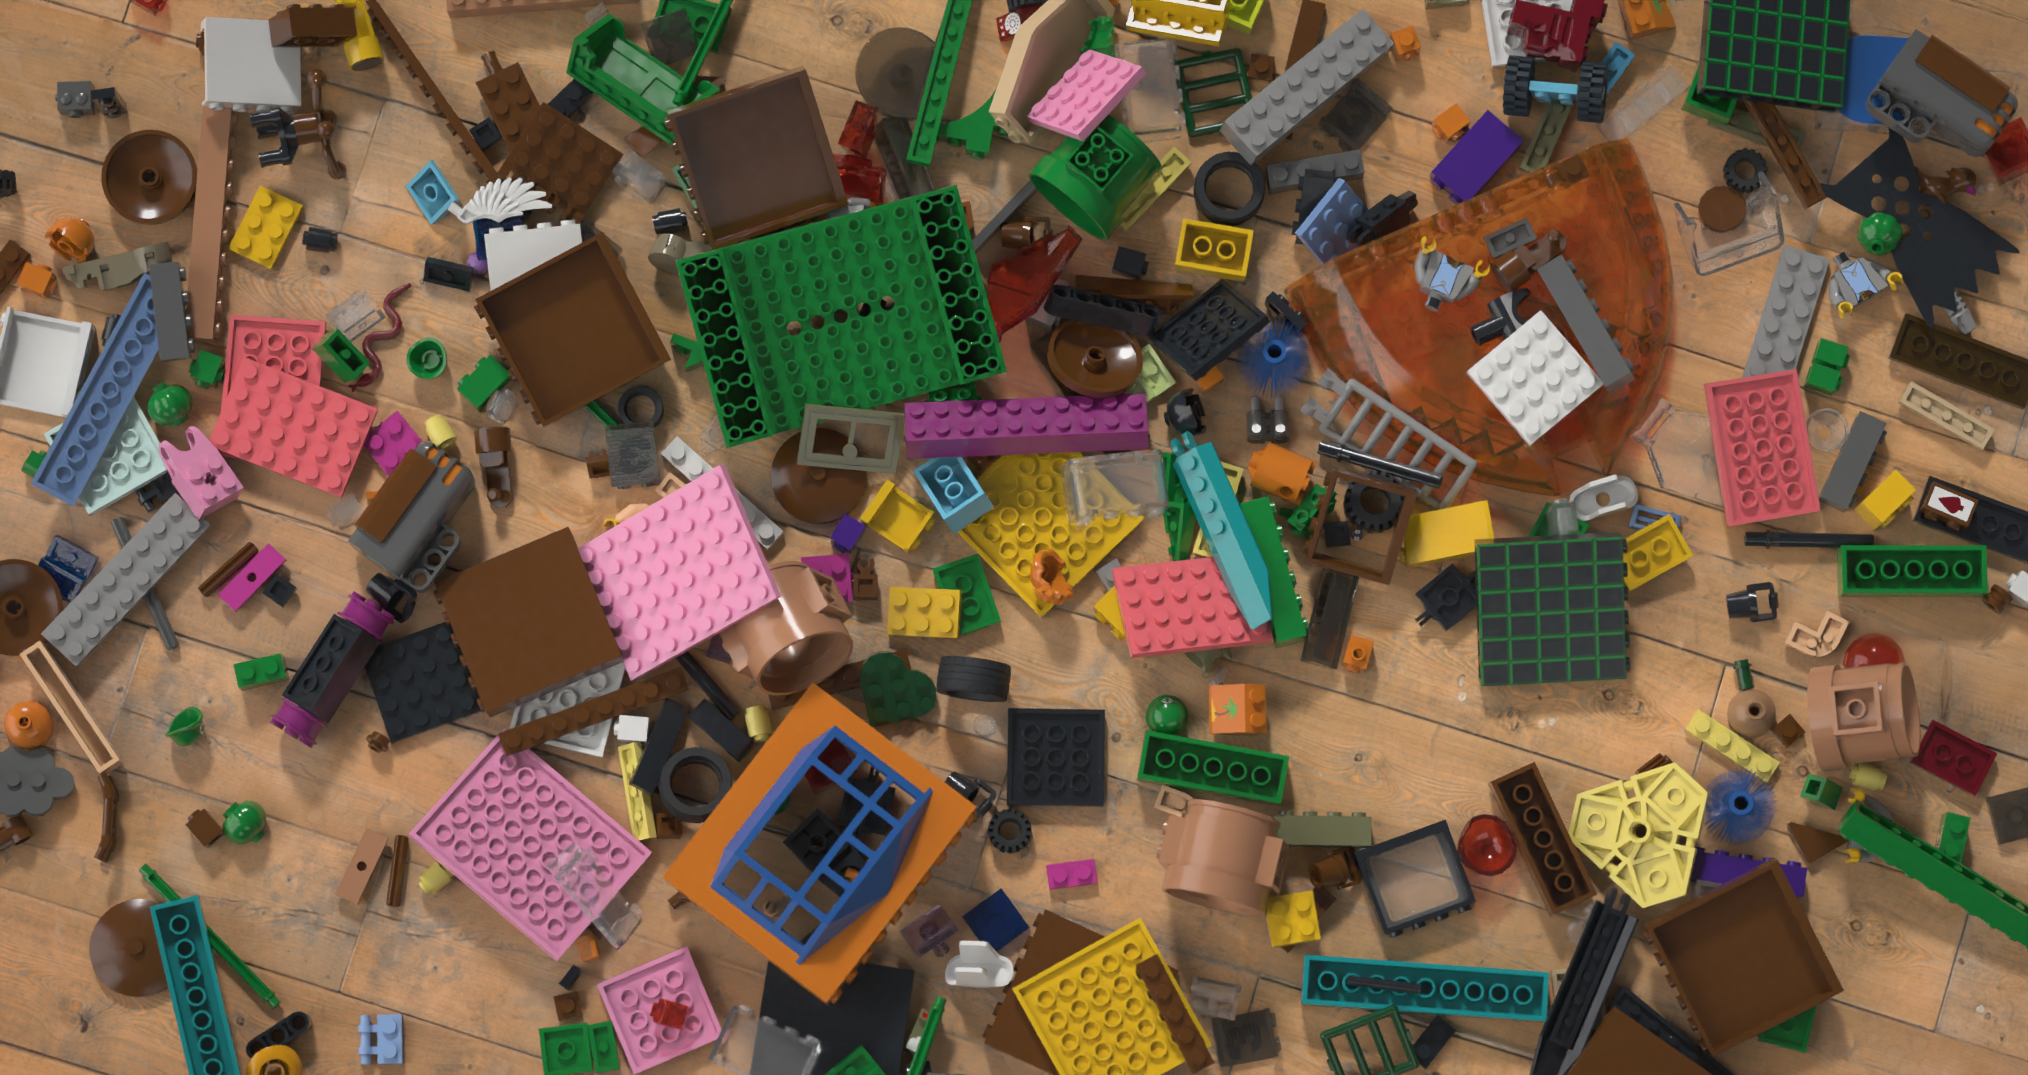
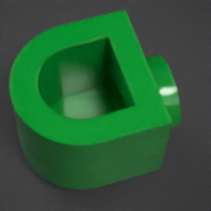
[21,450,47,478]

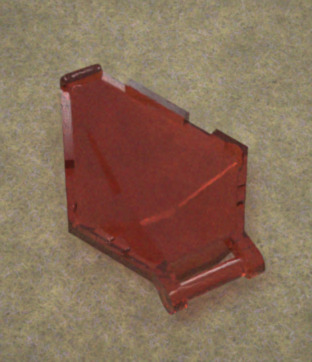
[987,225,1083,343]

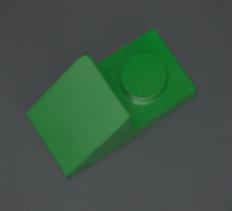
[670,333,704,372]

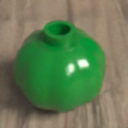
[1857,212,1903,256]
[148,382,192,427]
[222,801,267,845]

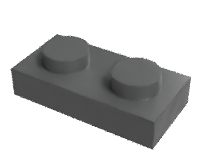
[1483,217,1537,260]

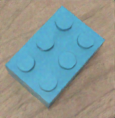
[914,457,994,534]

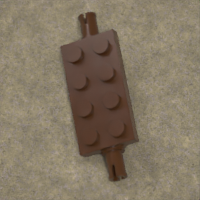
[475,50,540,152]

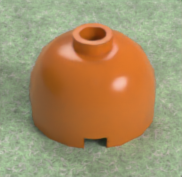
[45,217,95,264]
[4,700,54,750]

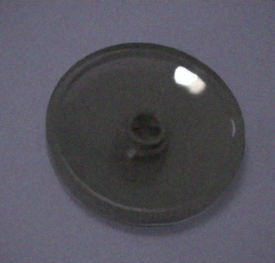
[855,27,936,121]

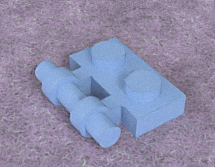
[358,1014,403,1065]

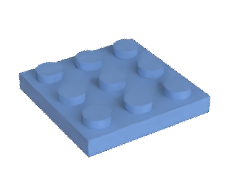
[1295,178,1369,275]

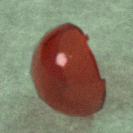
[1843,633,1905,668]
[1457,814,1517,876]

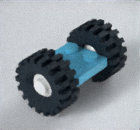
[1503,55,1609,123]

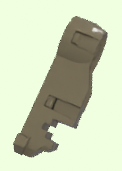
[648,234,720,274]
[62,242,172,291]

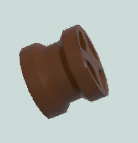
[1982,584,2013,614]

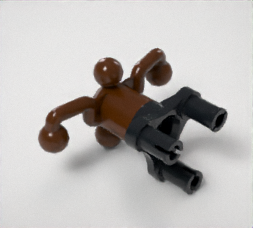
[250,69,347,179]

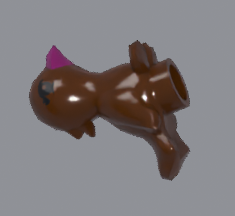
[1915,167,1976,207]

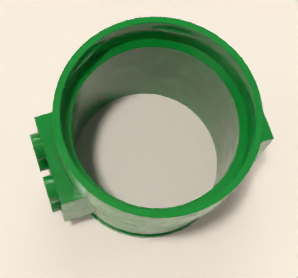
[1028,114,1162,241]

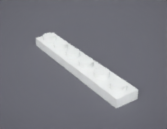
[661,436,784,550]

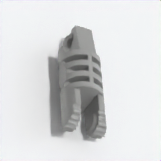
[1943,288,1977,335]

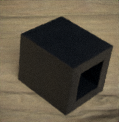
[1112,246,1149,280]

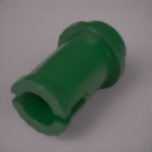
[1733,659,1754,690]

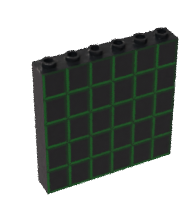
[1697,0,1850,113]
[1474,532,1630,687]

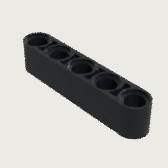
[1043,284,1162,336]

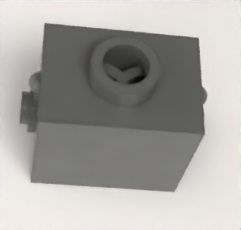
[55,81,95,118]

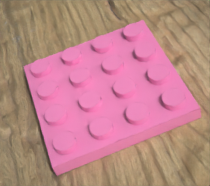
[1026,49,1147,141]
[597,946,725,1075]

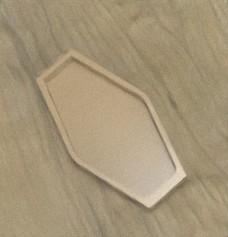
[989,0,1115,143]

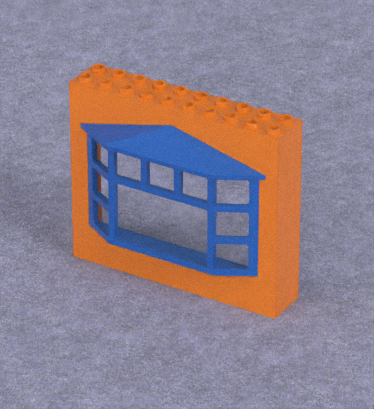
[663,683,977,1006]

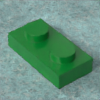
[588,1021,620,1074]

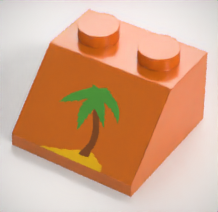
[1618,0,1676,40]
[1209,684,1266,736]

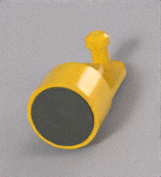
[334,0,384,71]

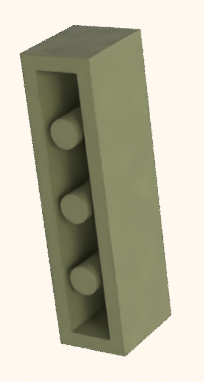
[1273,811,1372,848]

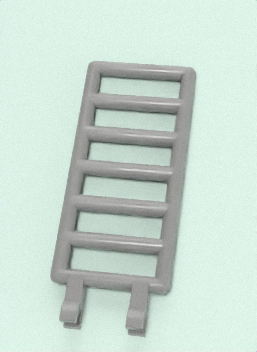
[1300,369,1477,510]

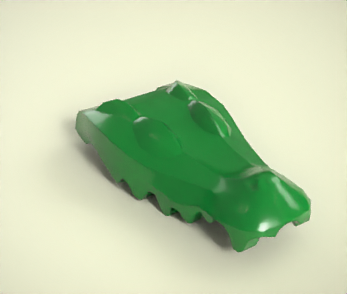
[1077,16,1116,62]

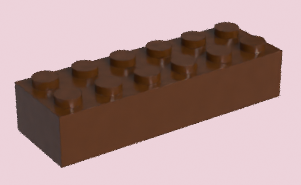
[1488,762,1597,917]

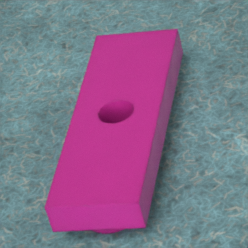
[218,543,287,612]

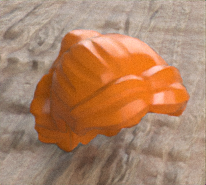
[1030,549,1074,605]

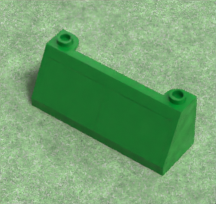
[566,13,720,146]

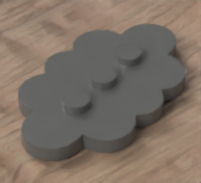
[0,747,75,818]

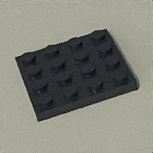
[1148,278,1271,382]
[365,622,481,744]
[1007,708,1105,807]

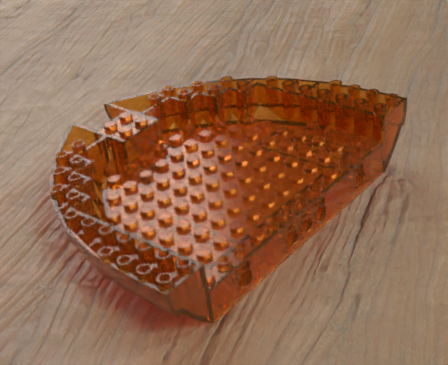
[1284,137,1674,497]

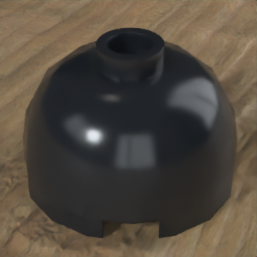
[1164,387,1206,436]

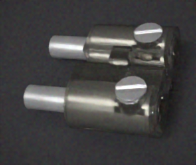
[1246,397,1289,444]

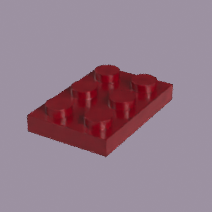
[1909,719,1998,797]

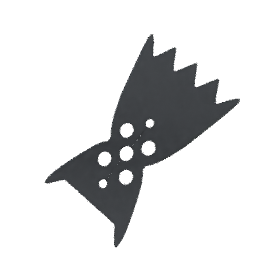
[1812,127,2019,329]

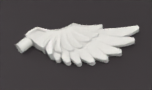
[447,177,552,224]

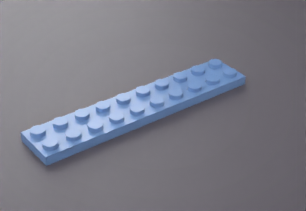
[30,273,159,507]

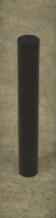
[1347,975,1421,994]

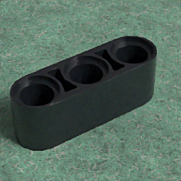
[688,698,756,763]
[246,1011,312,1059]

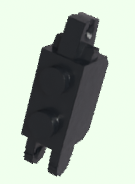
[1346,191,1418,249]

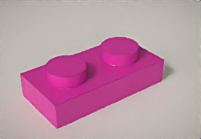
[1046,859,1097,890]

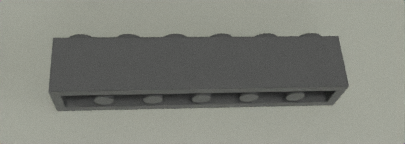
[1537,254,1635,394]

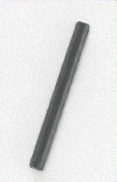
[111,517,179,650]

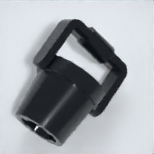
[366,573,417,623]
[1726,582,1779,622]
[945,771,996,823]

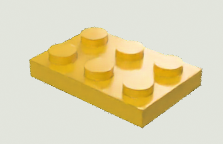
[228,186,304,270]
[1623,514,1693,591]
[887,587,962,639]

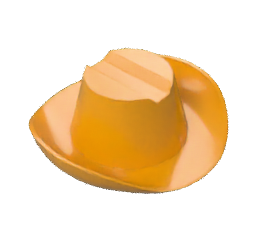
[246,1045,302,1075]

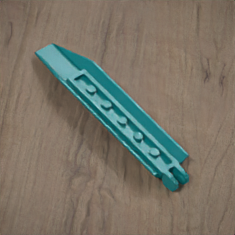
[1170,431,1272,630]

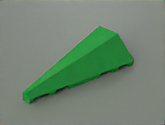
[1155,451,1196,561]

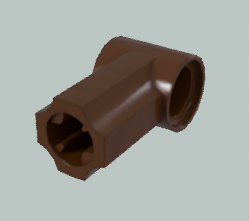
[0,814,33,852]

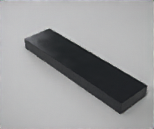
[629,698,689,795]

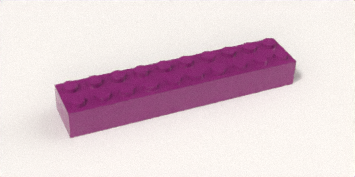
[905,393,1149,459]

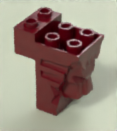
[1507,0,1608,73]

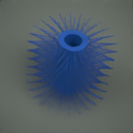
[1237,317,1311,397]
[1704,768,1778,845]

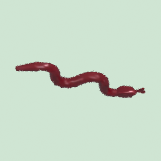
[348,283,412,392]

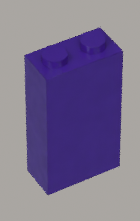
[1429,110,1524,208]

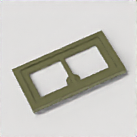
[797,404,905,474]

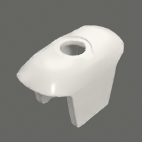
[1569,474,1638,521]
[945,941,1013,988]

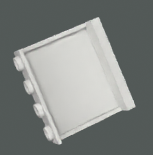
[201,17,301,114]
[484,220,582,291]
[0,306,96,418]

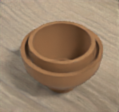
[1727,689,1776,737]

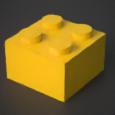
[1854,470,1916,530]
[1265,890,1321,949]

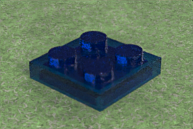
[962,888,1030,952]

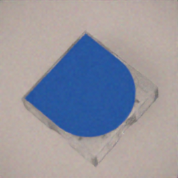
[1815,32,1915,134]

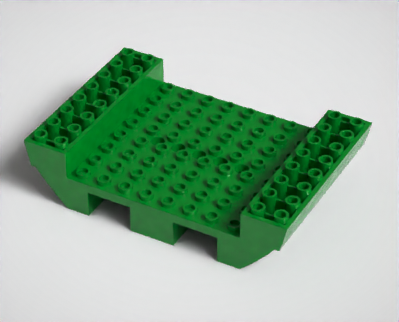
[675,185,1007,448]

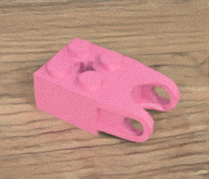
[158,426,244,520]

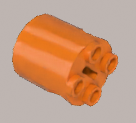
[1247,441,1317,506]

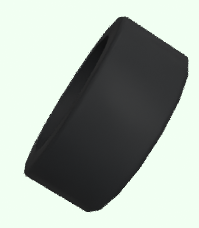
[618,385,664,433]

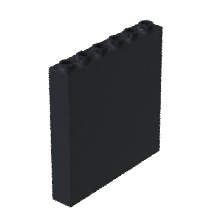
[750,960,915,1075]

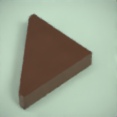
[1787,822,1849,863]

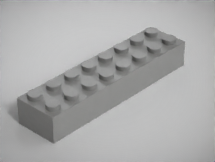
[1220,9,1395,166]

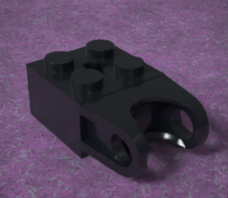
[783,808,866,897]

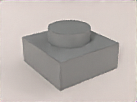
[1096,558,1122,591]

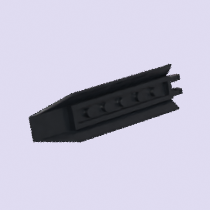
[1529,887,1639,1075]

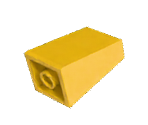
[1399,500,1494,568]

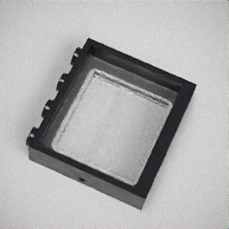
[1353,819,1476,939]

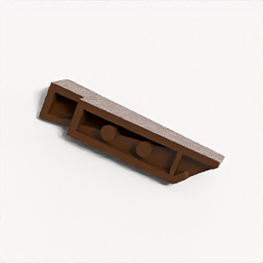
[624,75,726,158]
[1076,275,1193,315]

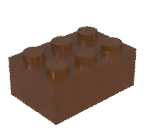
[268,4,357,47]

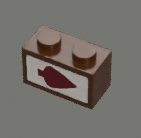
[1919,481,1979,531]

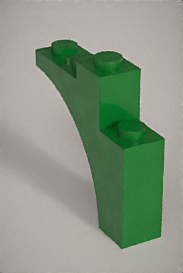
[936,88,1008,160]

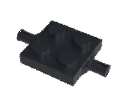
[1415,563,1476,631]
[838,766,896,843]

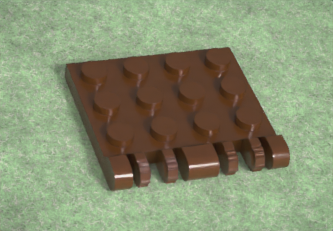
[494,102,624,224]

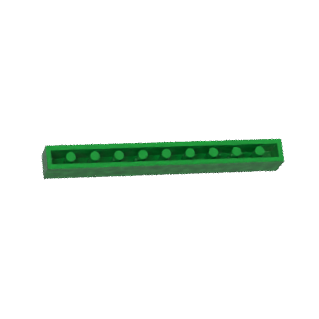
[1838,799,2028,949]

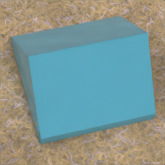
[405,160,462,225]

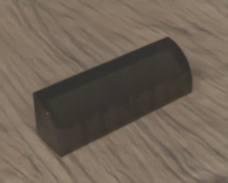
[872,116,936,200]
[1300,568,1359,670]

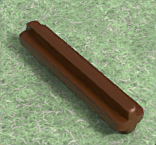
[198,542,259,597]
[386,835,409,907]

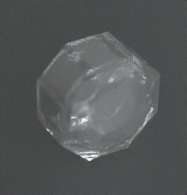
[973,714,997,738]

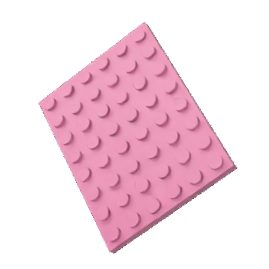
[578,465,781,681]
[408,728,652,962]

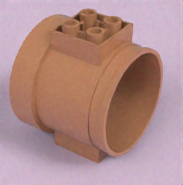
[719,561,853,695]
[1807,662,1920,771]
[1156,799,1290,916]

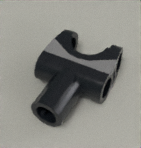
[1470,288,1531,346]

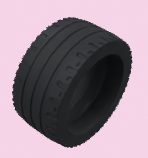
[1193,151,1266,226]
[937,656,1011,702]
[659,747,733,824]

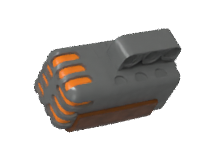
[1865,29,2018,157]
[348,441,476,593]

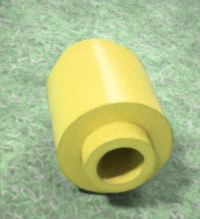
[424,414,457,451]
[745,705,773,742]
[1849,762,1887,792]
[418,862,454,895]

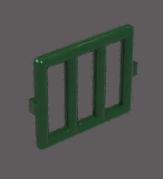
[1172,48,1252,138]
[1320,1005,1420,1075]

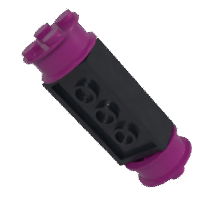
[270,591,395,748]

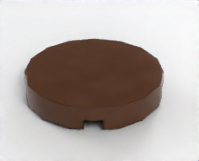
[1698,186,1746,233]

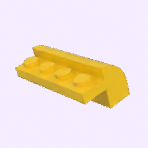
[1126,0,1230,47]

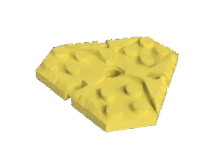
[1569,762,1710,909]

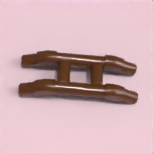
[94,773,119,863]

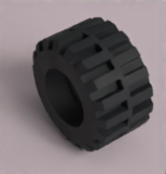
[1343,470,1404,534]

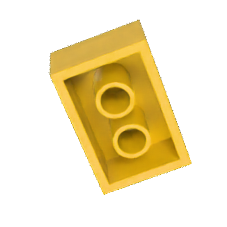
[1174,218,1254,282]

